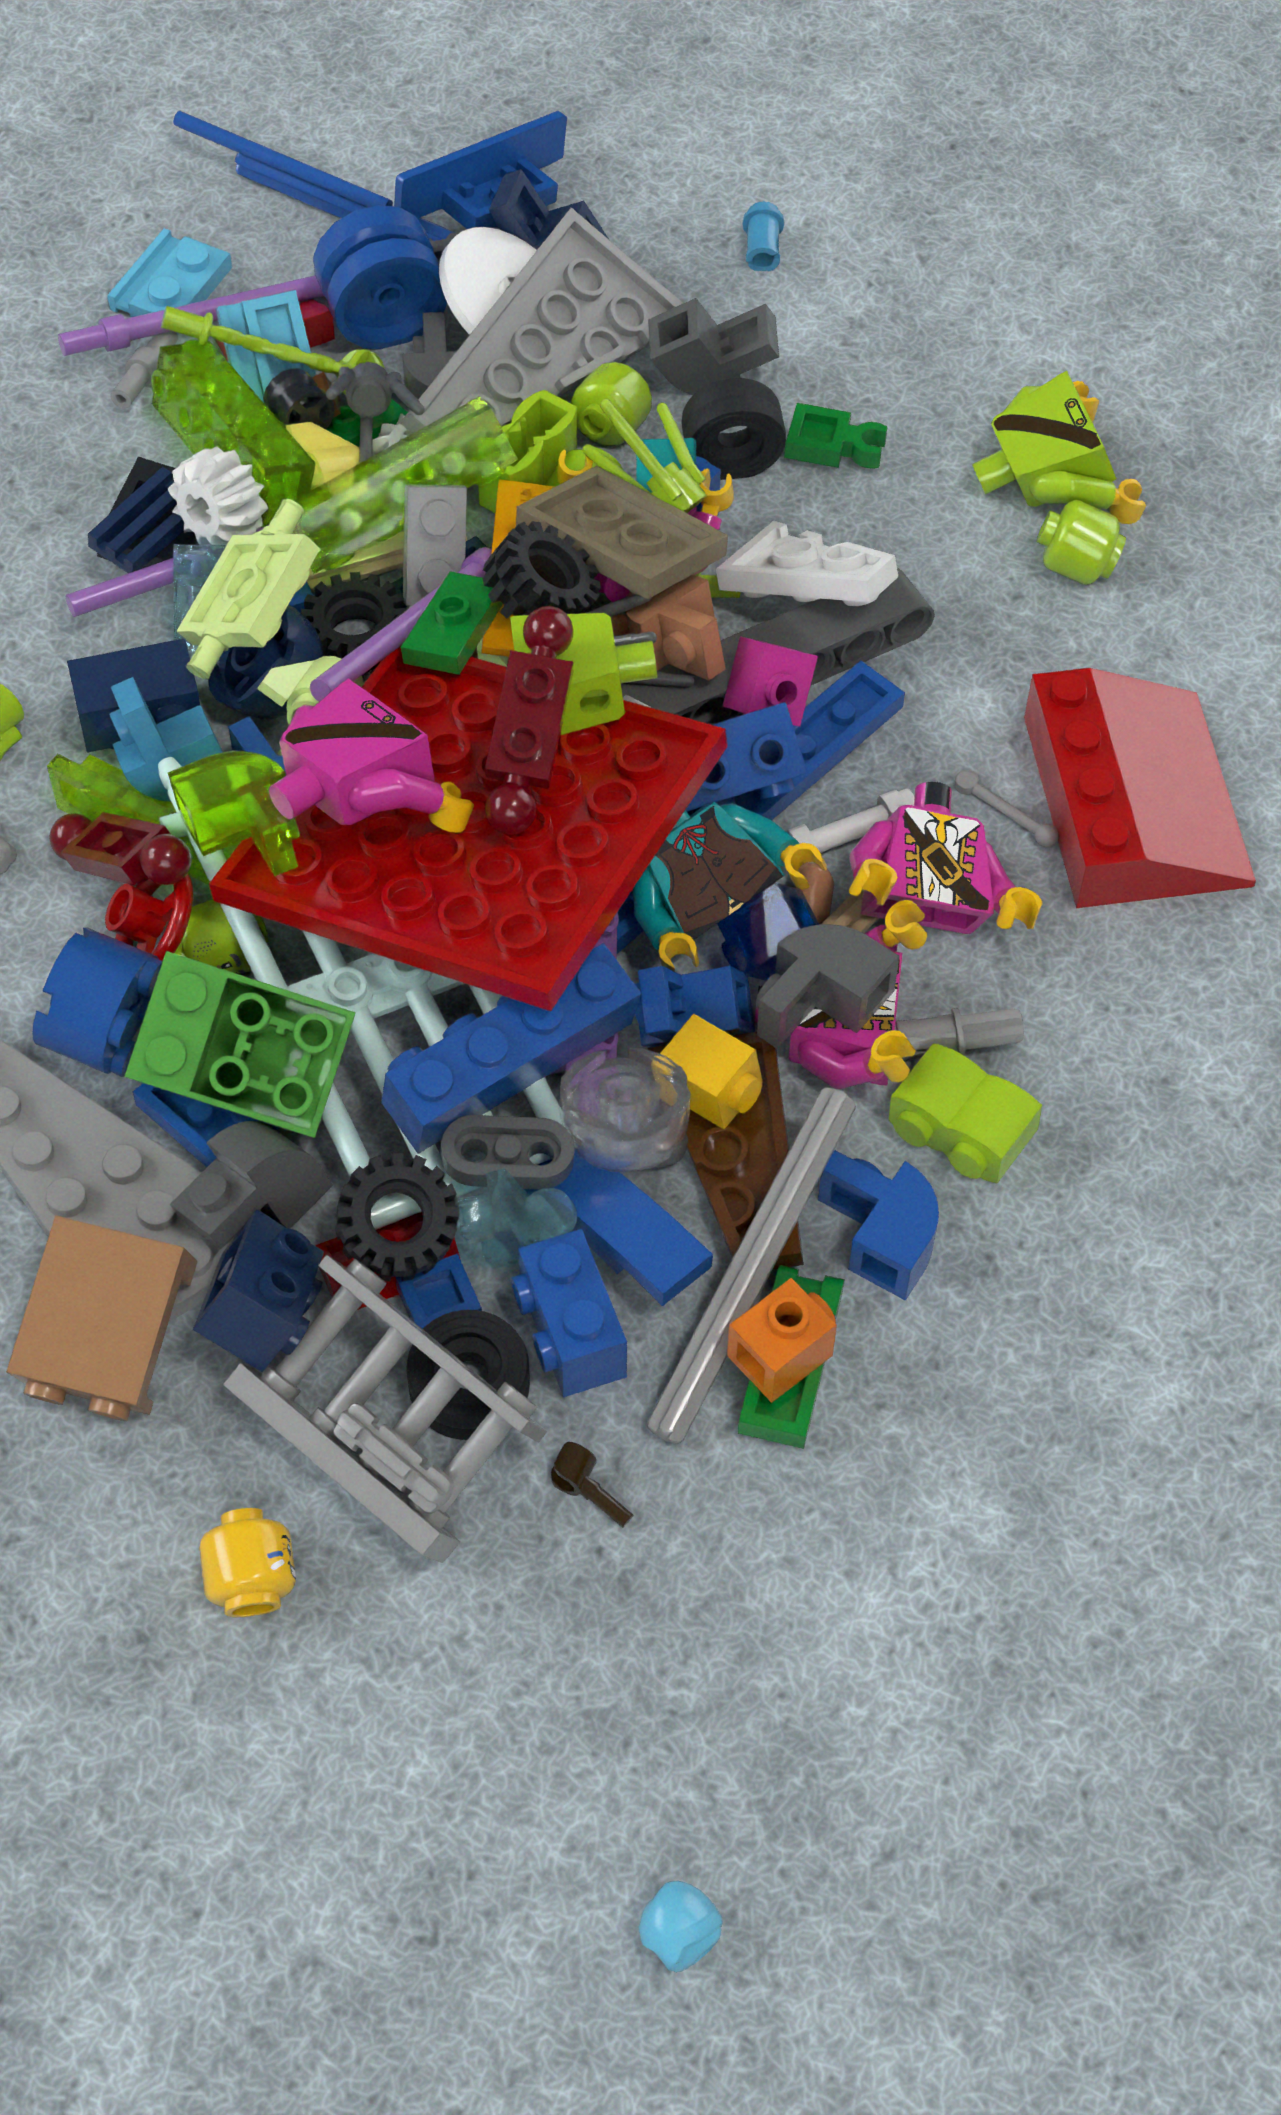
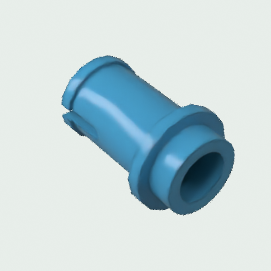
[742,201,785,271]

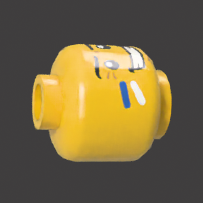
[199,1508,296,1617]

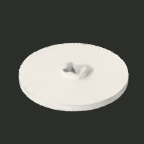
[439,227,537,335]

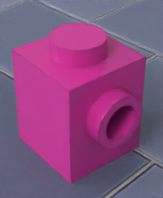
[723,636,818,727]

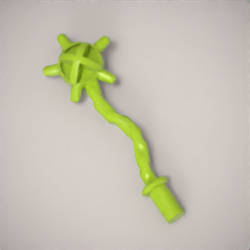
[161,306,385,395]

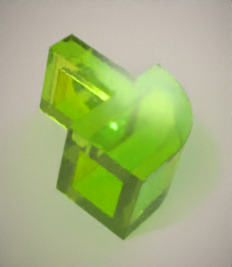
[167,751,300,877]

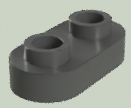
[441,1115,575,1189]

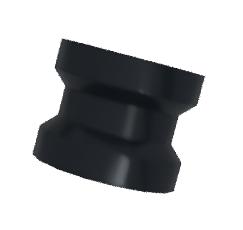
[263,368,335,433]

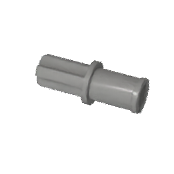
[895,1008,1024,1061]

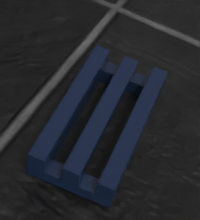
[88,467,184,573]

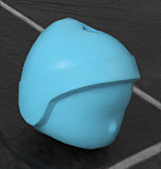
[638,1881,723,1972]

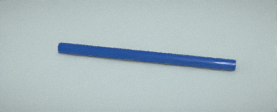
[173,111,393,207]

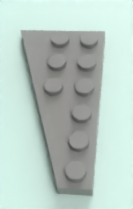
[400,208,683,460]
[0,1039,272,1323]

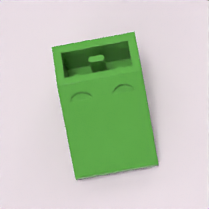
[124,951,356,1138]

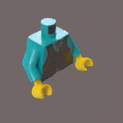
[633,802,827,971]

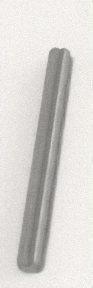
[647,1087,856,1444]

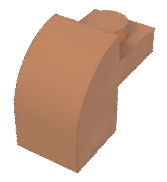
[625,574,726,681]

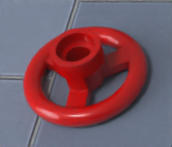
[105,873,193,961]

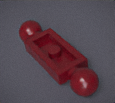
[485,606,574,835]
[49,812,191,886]

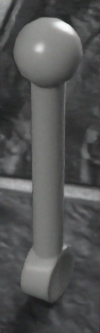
[955,770,1059,847]

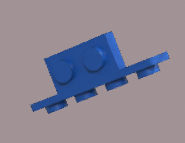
[394,111,567,229]

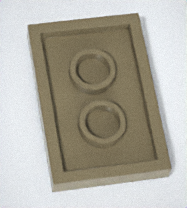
[516,466,728,599]

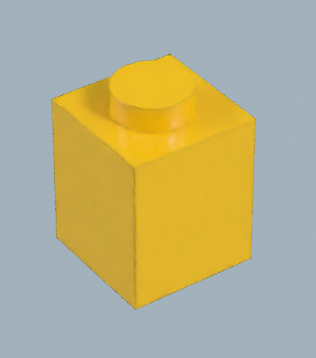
[654,1014,763,1130]

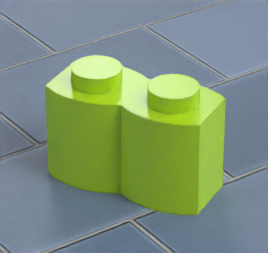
[477,390,577,513]
[889,1043,1042,1183]

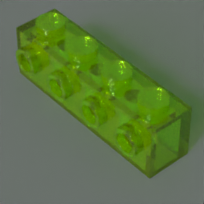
[151,339,316,528]
[292,396,518,574]

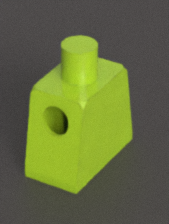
[510,613,658,735]

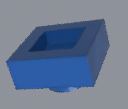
[395,1254,482,1329]

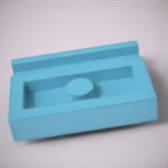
[107,228,232,335]
[215,290,316,419]

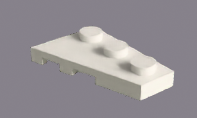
[716,521,898,606]

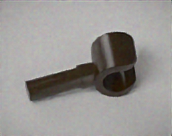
[551,1442,634,1528]

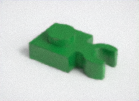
[784,403,888,469]

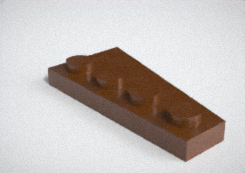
[647,1031,804,1270]

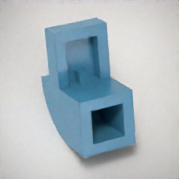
[109,677,231,802]

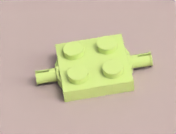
[177,499,320,679]

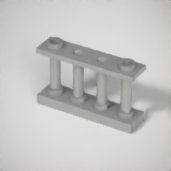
[223,1255,547,1563]

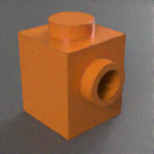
[727,1278,837,1403]

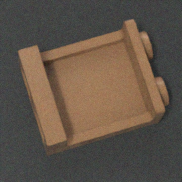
[6,1215,198,1421]

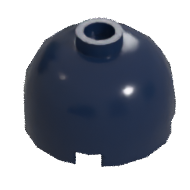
[208,605,323,719]

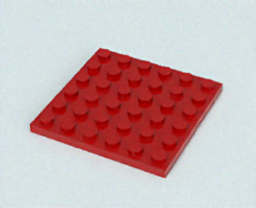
[209,645,727,1011]

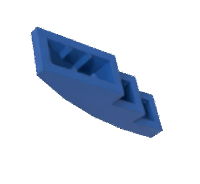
[519,1117,713,1306]

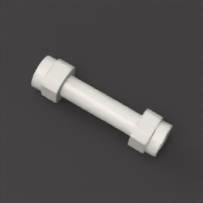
[784,788,914,871]

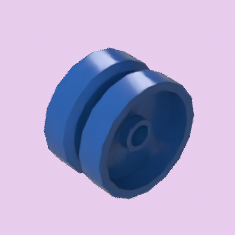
[313,205,447,349]

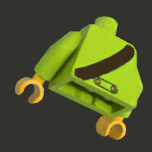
[972,371,1146,524]

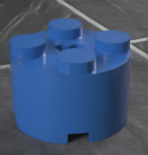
[32,927,163,1077]

